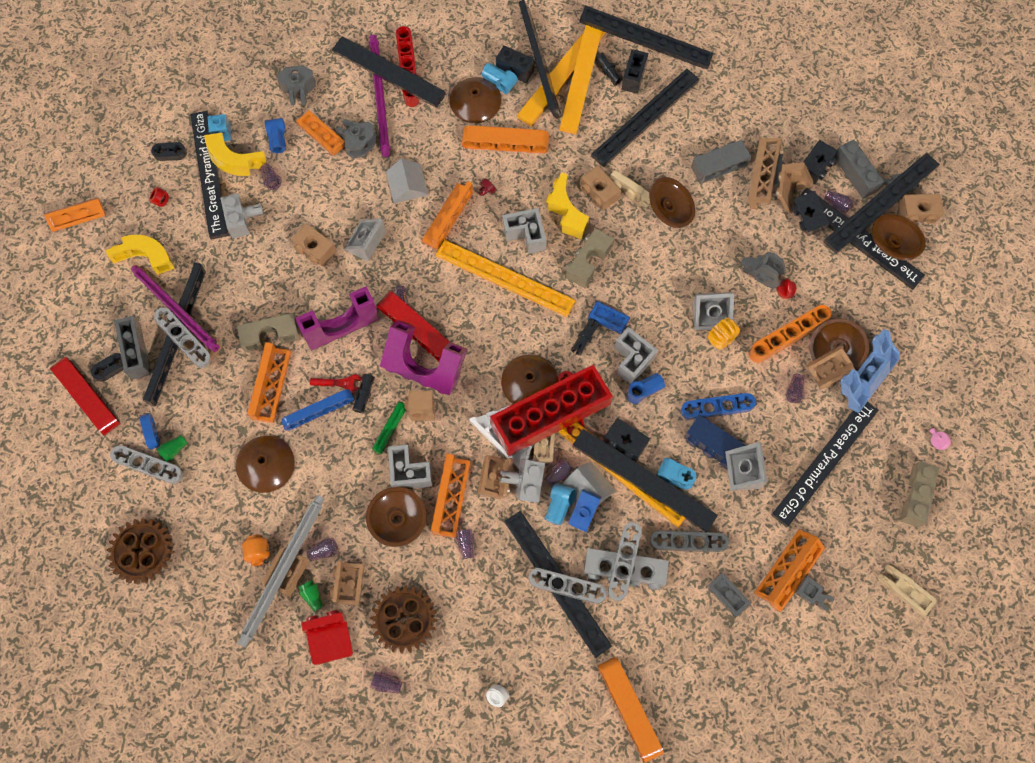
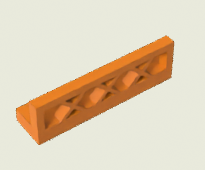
[422,181,473,250]
[247,342,291,423]
[431,453,471,538]
[754,530,825,612]

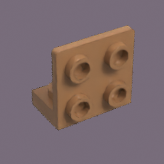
[777,162,813,214]

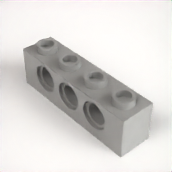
[583,548,669,590]

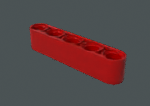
[396,26,420,107]
[376,291,450,361]
[50,356,121,436]

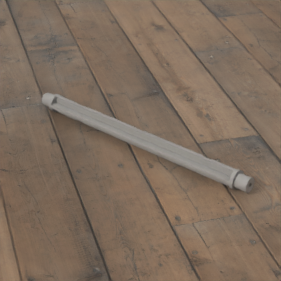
[237,495,324,648]

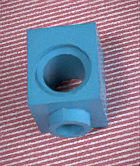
[208,114,232,141]

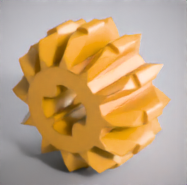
[707,317,740,350]

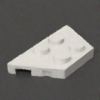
[470,406,533,470]

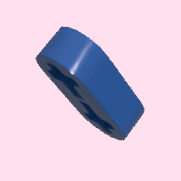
[140,413,160,450]

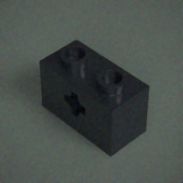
[496,45,534,83]
[621,49,649,94]
[803,139,838,184]
[792,191,829,236]
[603,418,651,462]

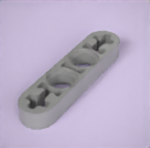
[154,308,211,368]
[110,445,183,484]
[608,522,642,602]
[529,568,607,604]

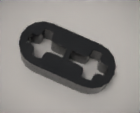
[151,142,187,161]
[91,353,124,382]

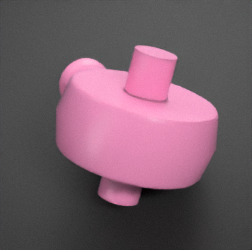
[930,428,951,450]

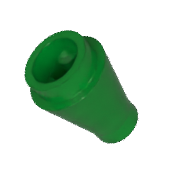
[156,435,188,462]
[298,580,324,612]

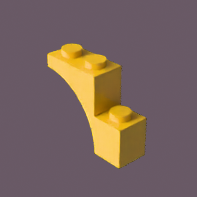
[546,172,589,240]

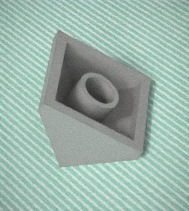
[386,159,428,203]
[344,218,386,261]
[692,292,734,330]
[725,442,767,491]
[561,461,616,506]

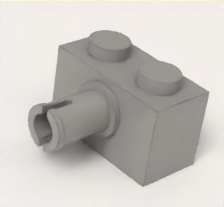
[220,193,264,239]
[499,458,545,503]

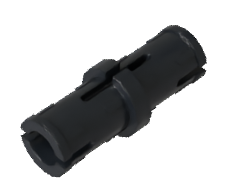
[595,52,623,86]
[571,319,599,356]
[352,374,375,414]

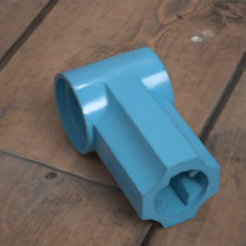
[482,63,518,94]
[544,483,576,526]

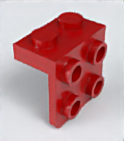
[301,610,353,665]

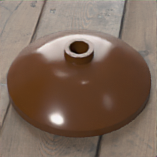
[450,77,501,123]
[649,177,695,228]
[872,214,926,260]
[809,318,869,370]
[501,354,558,404]
[236,436,295,493]
[366,487,427,547]

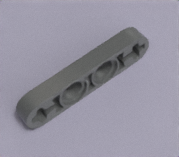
[649,531,729,552]

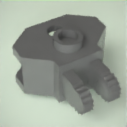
[277,65,316,106]
[335,118,376,159]
[741,252,786,289]

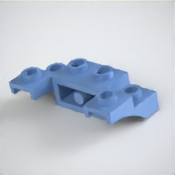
[840,329,900,413]

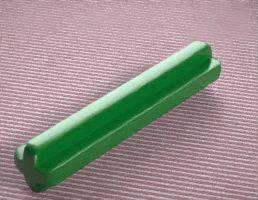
[372,401,406,454]

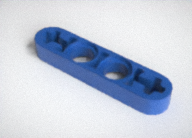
[281,389,354,431]
[681,393,756,420]

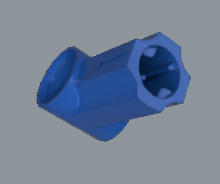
[265,118,286,154]
[626,373,666,404]

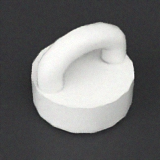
[486,684,509,707]

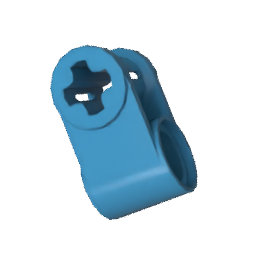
[656,458,697,490]

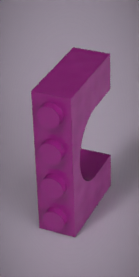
[295,286,380,351]
[380,320,467,395]

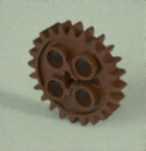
[106,518,175,585]
[370,585,438,654]

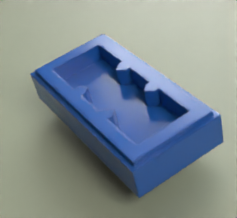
[588,301,630,334]
[568,488,602,532]

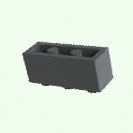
[835,139,884,199]
[691,140,751,184]
[114,316,151,380]

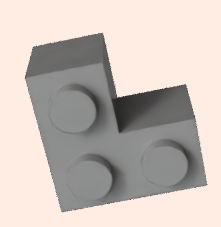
[502,208,547,254]
[614,327,658,384]
[388,445,433,489]

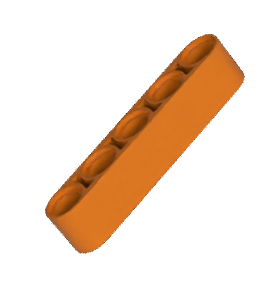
[462,125,549,154]
[749,305,832,363]
[597,656,664,763]

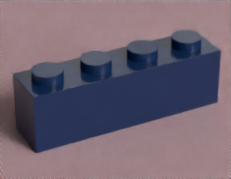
[684,415,766,469]

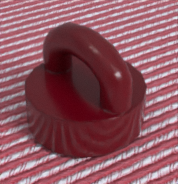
[478,178,496,196]

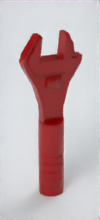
[310,374,362,393]

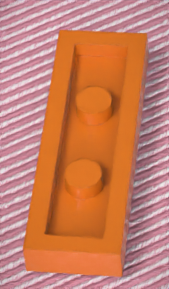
[296,110,345,156]
[44,197,106,232]

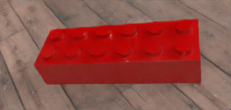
[490,364,613,457]

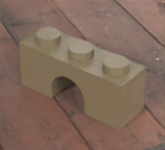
[565,228,614,289]
[237,313,301,353]
[899,461,940,528]

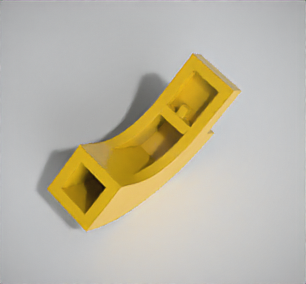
[204,133,267,176]
[105,235,175,275]

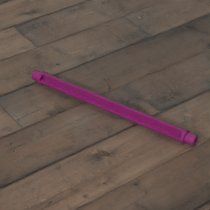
[369,34,391,157]
[131,265,220,352]

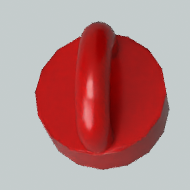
[149,187,169,207]
[777,278,797,299]

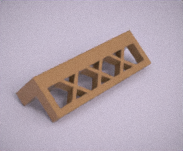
[748,138,782,209]

